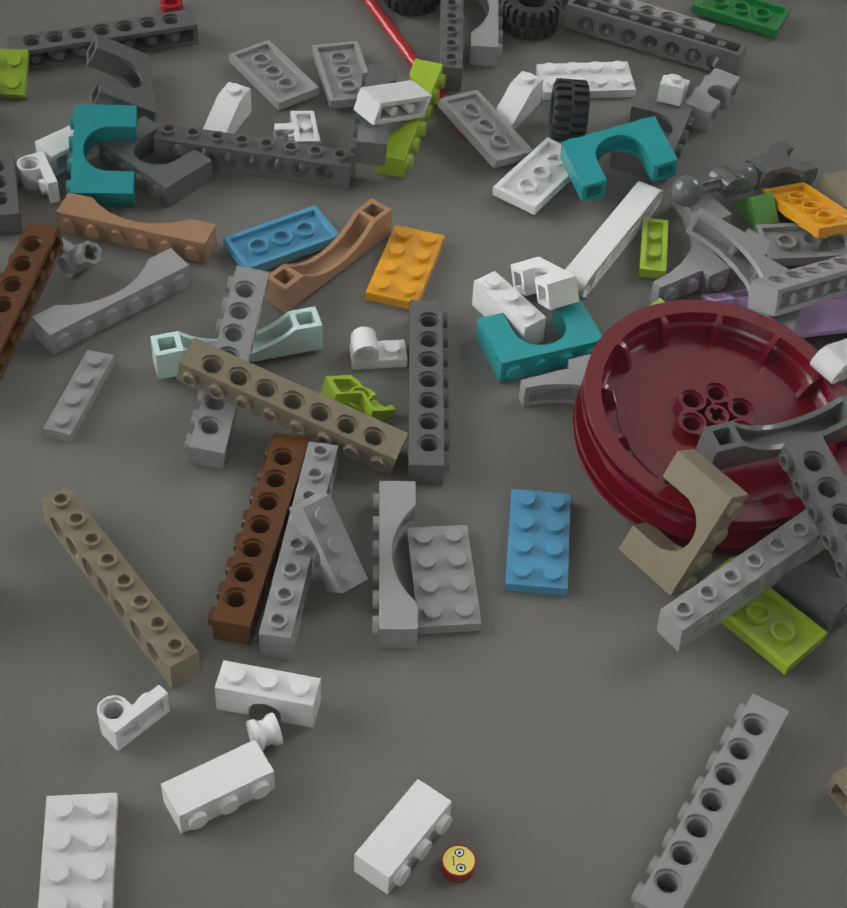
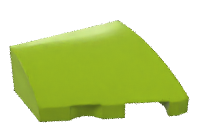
[320,375,396,421]

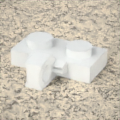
[274,111,321,146]

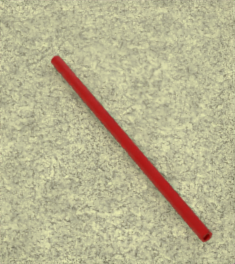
[362,0,466,138]

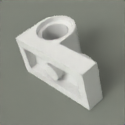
[17,151,60,204]
[349,327,408,370]
[97,685,170,751]

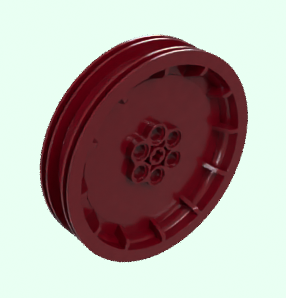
[572,300,847,555]

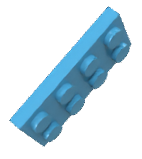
[223,205,339,271]
[505,489,571,596]

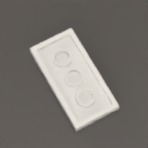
[536,61,636,100]
[492,137,571,215]
[38,793,118,908]

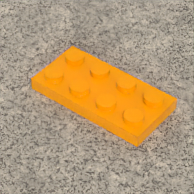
[761,182,847,239]
[365,225,445,310]

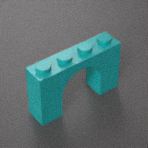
[66,104,139,207]
[560,116,678,202]
[476,297,602,383]

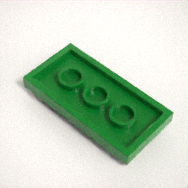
[691,0,791,38]

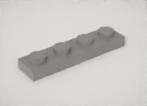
[43,350,115,443]

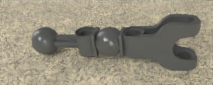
[672,142,819,207]

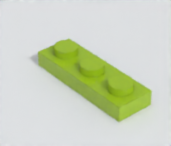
[639,217,669,279]

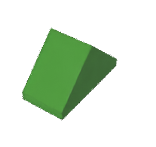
[733,192,779,231]

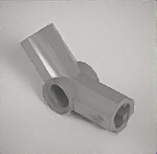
[57,237,102,278]

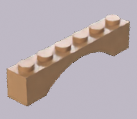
[56,192,217,264]
[266,198,392,313]

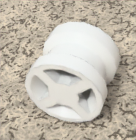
[246,713,283,752]

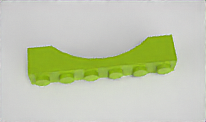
[375,59,446,179]

